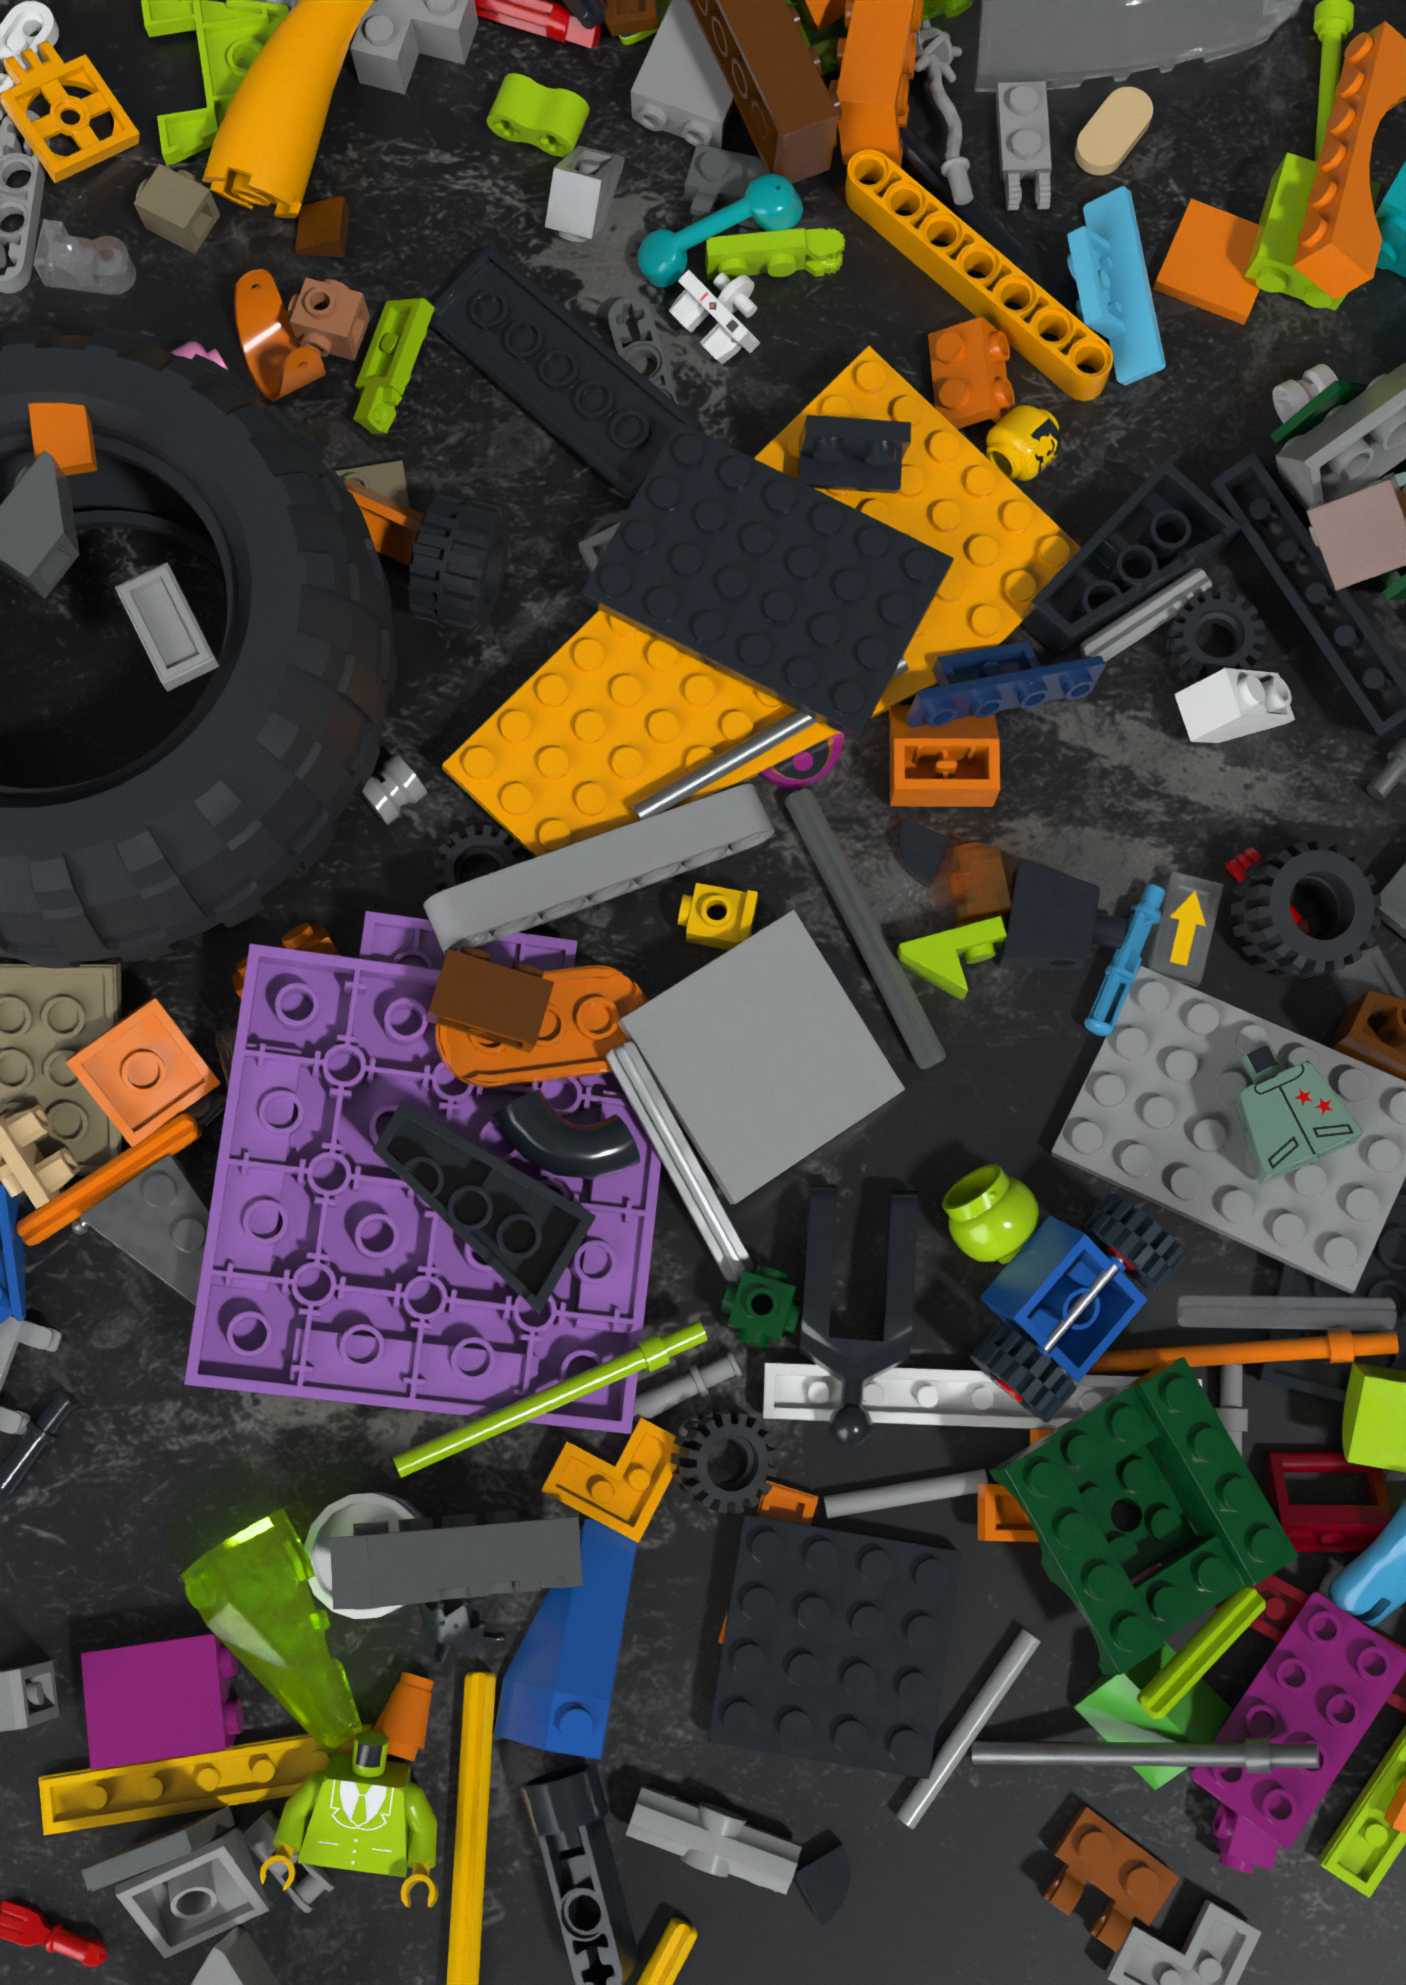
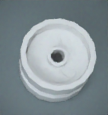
[303,1492,425,1619]

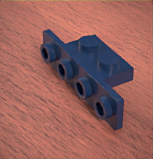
[906,640,1106,728]

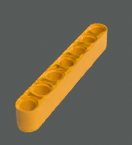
[845,149,1113,401]

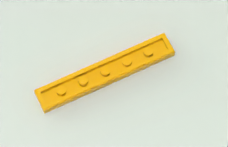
[39,1722,374,1835]

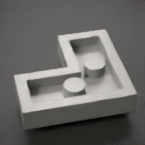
[1104,1899,1262,1985]

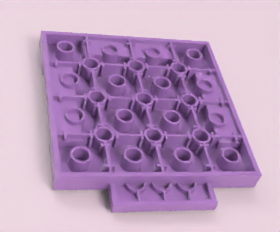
[184,911,661,1434]

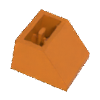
[889,705,1000,807]

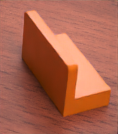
[343,479,424,566]

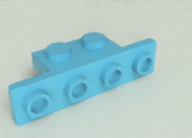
[1067,186,1166,386]

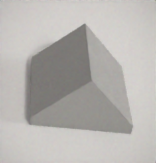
[115,1825,269,1959]

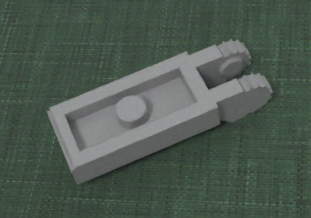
[995,81,1052,210]

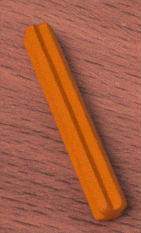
[16,1113,202,1246]

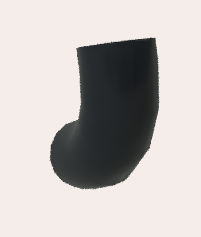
[492,1089,640,1180]

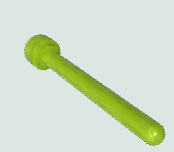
[1313,0,1354,162]

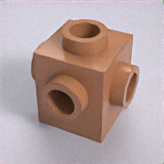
[287,278,370,361]

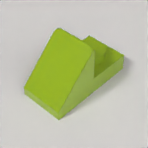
[896,916,1007,1000]

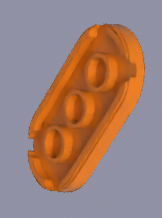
[435,965,648,1089]

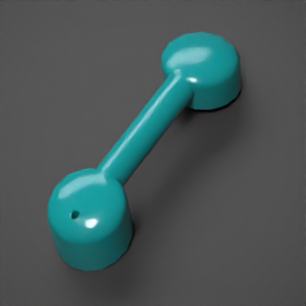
[637,174,803,287]

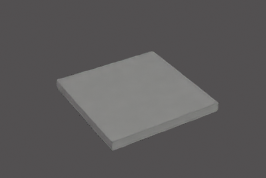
[616,910,905,1205]

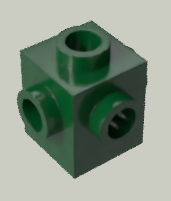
[720,1265,803,1348]

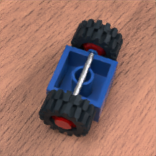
[970,1193,1187,1423]

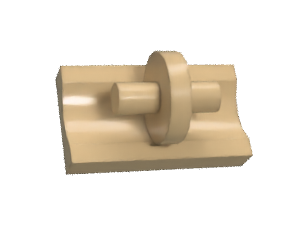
[0,1105,80,1209]

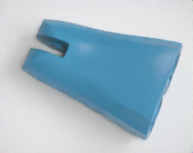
[1328,1498,1406,1627]

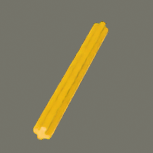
[447,1671,496,1985]

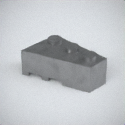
[79,1154,211,1305]

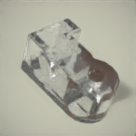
[33,219,136,295]

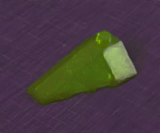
[181,1508,363,1753]

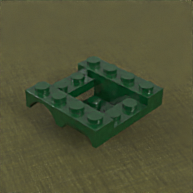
[989,1357,1299,1675]

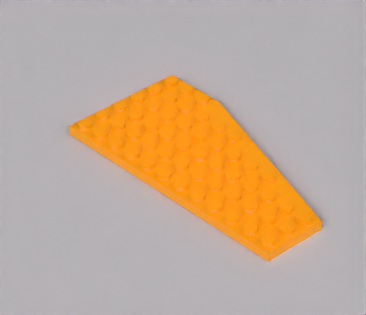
[442,346,1081,858]

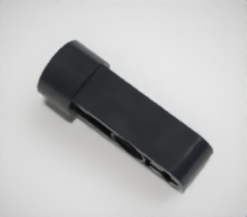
[519,1763,639,1985]

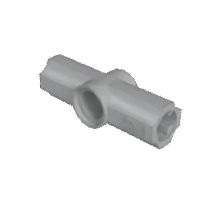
[625,1785,802,1895]

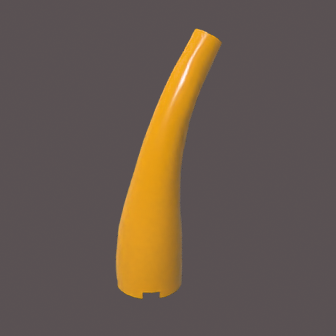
[202,0,375,218]

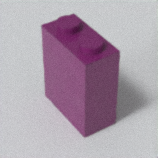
[81,1630,244,1770]

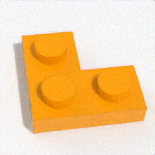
[541,1418,681,1543]

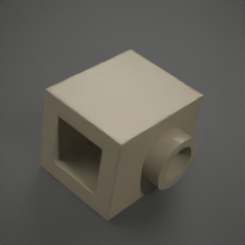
[134,164,220,254]

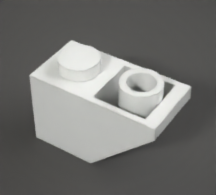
[1174,668,1295,743]

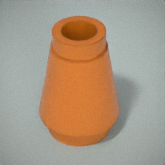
[372,1672,434,1762]

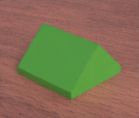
[1073,1641,1232,1790]

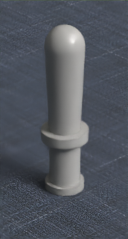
[633,1350,742,1422]

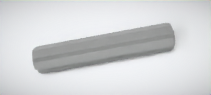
[1078,568,1213,662]

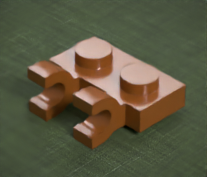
[1042,1805,1180,1952]

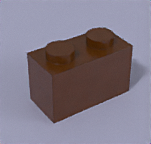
[425,946,554,1053]

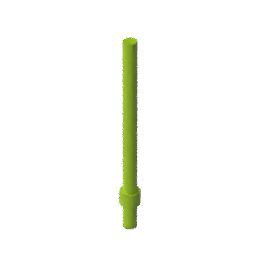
[392,1320,707,1478]

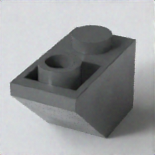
[0,451,80,599]

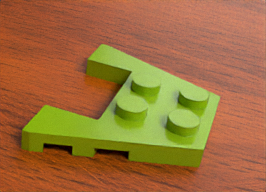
[141,0,290,165]

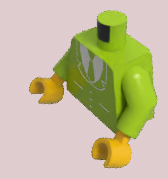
[260,1731,439,1908]

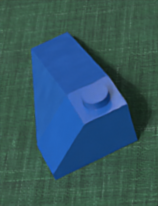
[494,1518,637,1759]

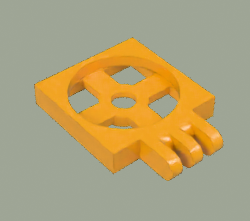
[0,40,140,183]

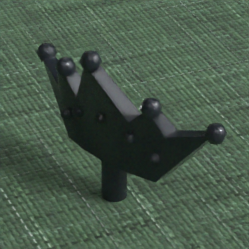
[421,1599,506,1664]

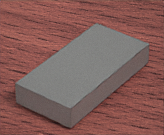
[115,562,219,691]

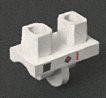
[669,269,760,364]

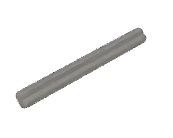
[606,1040,754,1281]

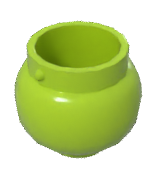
[942,1164,1040,1264]

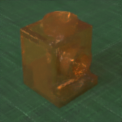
[946,842,1011,927]

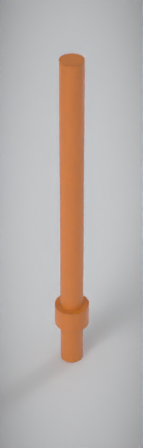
[1086,1329,1399,1374]

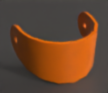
[234,269,326,401]

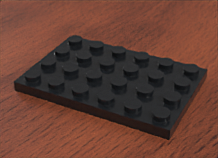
[581,421,954,741]

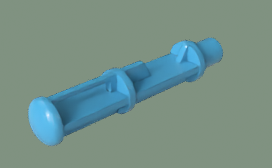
[1084,884,1166,1037]

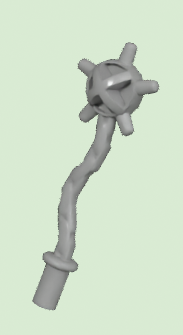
[915,18,973,205]

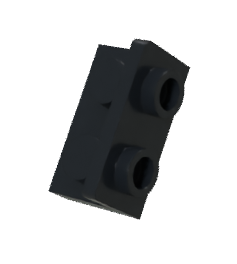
[798,415,911,494]

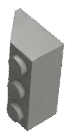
[1275,363,1406,511]

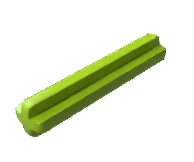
[1136,1585,1266,1719]

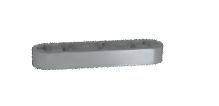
[0,110,50,294]

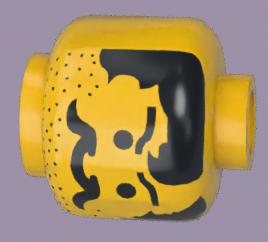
[986,405,1061,481]

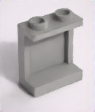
[631,0,735,149]

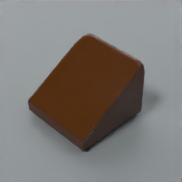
[295,196,350,258]

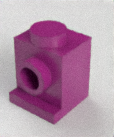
[1213,1802,1279,1874]

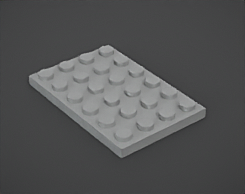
[1051,966,1406,1294]

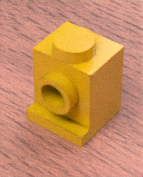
[678,883,758,950]

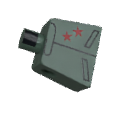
[1234,1045,1363,1185]

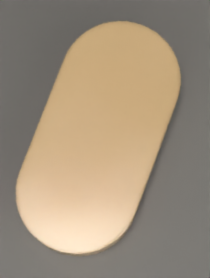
[1075,87,1153,175]

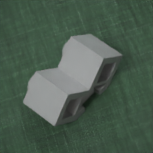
[350,0,479,94]

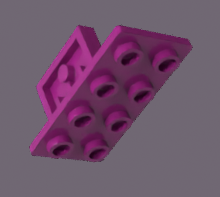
[1191,1592,1406,1849]

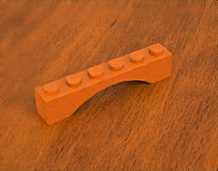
[1293,21,1406,300]

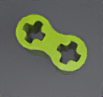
[487,73,590,157]

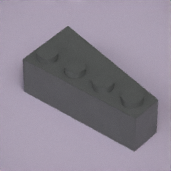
[330,1510,583,1610]

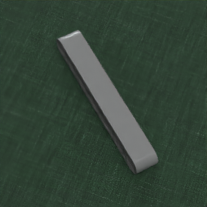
[423,784,775,955]

